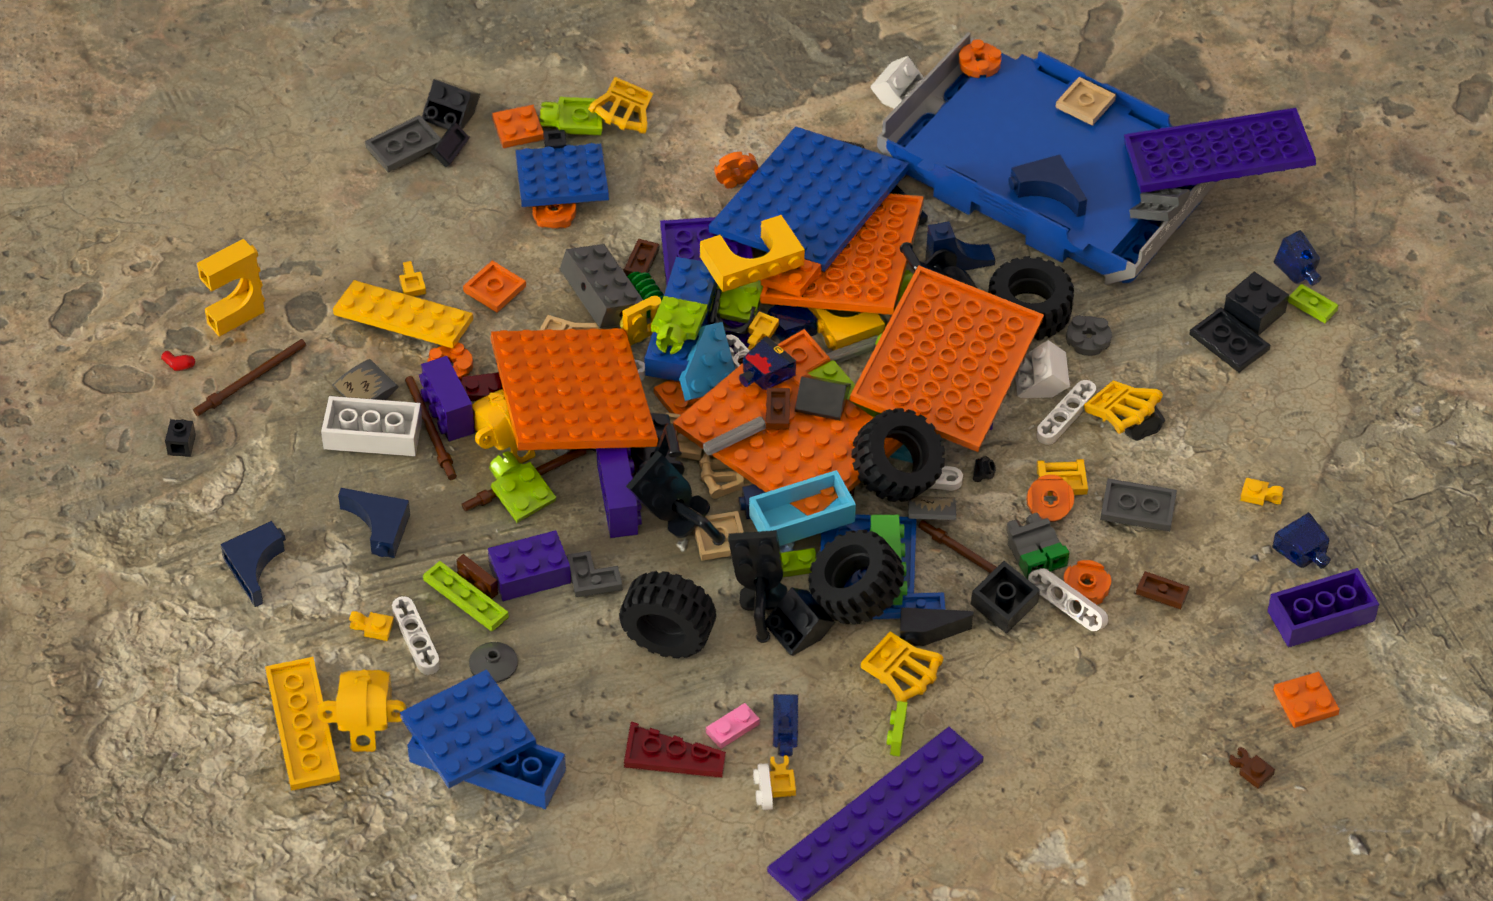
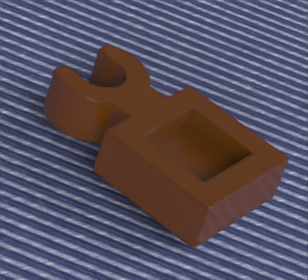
[1229,747,1275,789]

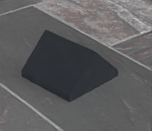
[795,375,851,421]

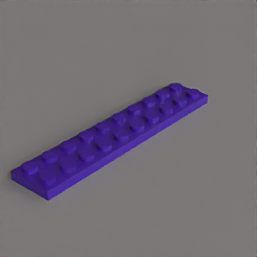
[767,727,984,901]

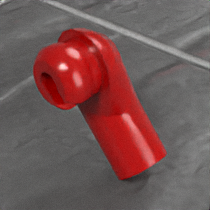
[161,351,195,371]

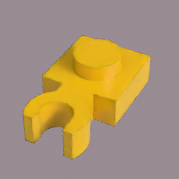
[769,755,796,798]

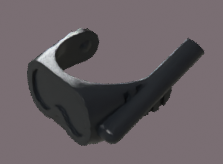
[708,289,756,334]
[1118,399,1165,441]

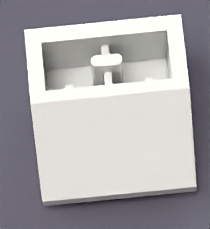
[870,56,924,109]
[1015,340,1070,398]

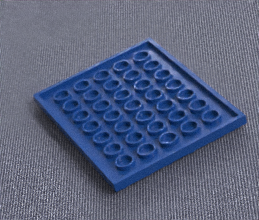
[709,126,909,272]

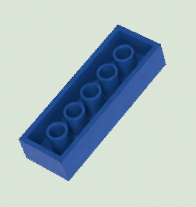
[644,257,718,382]
[407,736,566,809]

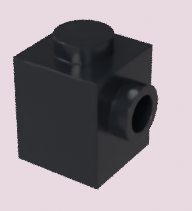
[165,419,196,457]

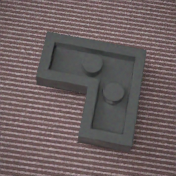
[567,551,622,598]

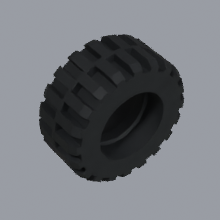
[988,256,1074,341]
[851,408,945,502]
[808,530,904,625]
[619,571,717,659]

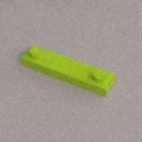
[423,561,509,632]

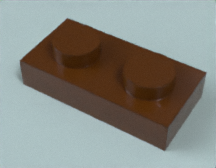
[624,238,659,276]
[766,388,790,430]
[456,554,498,599]
[1136,571,1190,610]

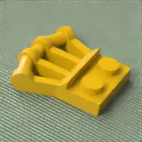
[588,77,654,134]
[1084,380,1163,434]
[861,632,944,703]

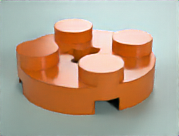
[959,39,1001,78]
[714,152,758,189]
[532,203,576,228]
[427,343,473,382]
[1026,474,1074,522]
[1063,560,1111,605]

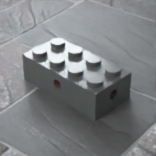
[559,244,643,328]

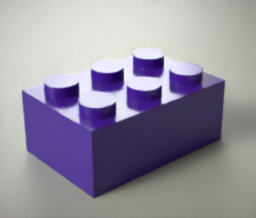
[419,356,475,442]
[488,530,571,602]

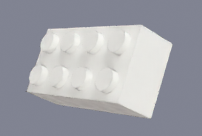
[321,396,422,456]

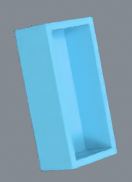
[749,470,856,546]

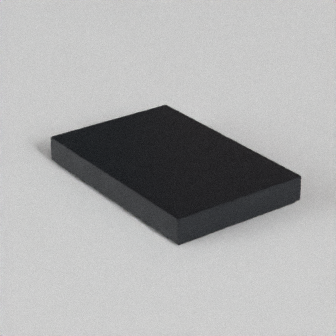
[1189,307,1270,373]

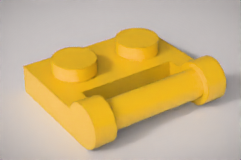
[622,296,661,346]
[1037,459,1088,496]

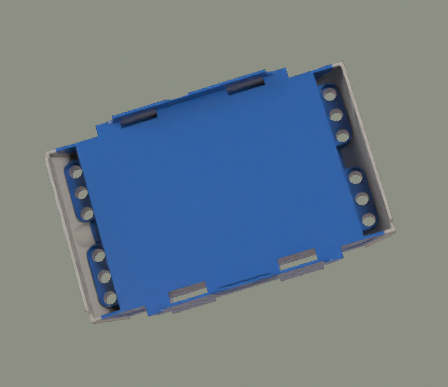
[877,32,1218,285]

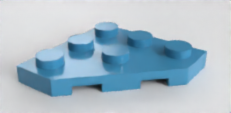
[679,322,735,401]

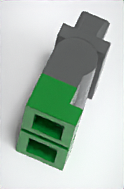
[1006,512,1070,579]

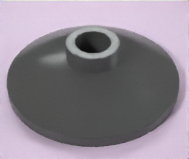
[469,642,518,683]

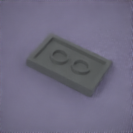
[365,115,441,172]
[1100,478,1177,532]

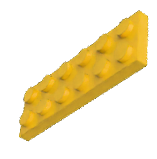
[333,280,474,348]
[265,657,340,791]

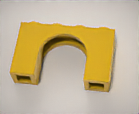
[700,215,805,292]
[197,239,265,337]
[804,307,885,351]

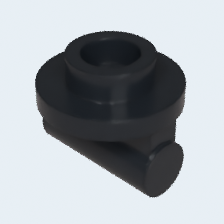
[973,456,996,482]

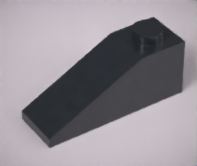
[900,607,973,647]

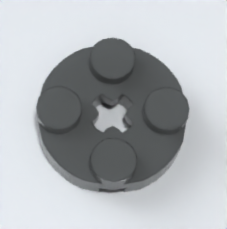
[1066,315,1112,356]

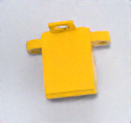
[472,389,536,463]
[318,669,407,752]

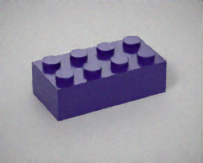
[596,447,642,538]
[1267,568,1379,648]

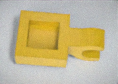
[399,261,426,296]
[747,311,779,353]
[1240,478,1284,506]
[349,611,394,641]

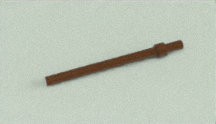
[193,339,306,416]
[405,376,457,480]
[461,449,586,512]
[918,520,997,573]

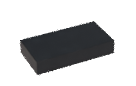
[431,122,470,168]

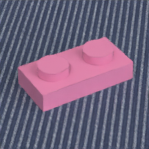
[706,703,760,749]

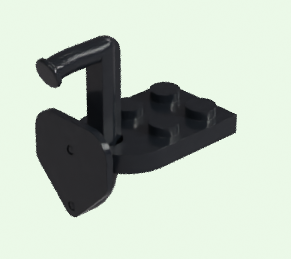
[900,242,977,288]
[631,413,685,475]
[626,451,726,546]
[728,530,788,643]

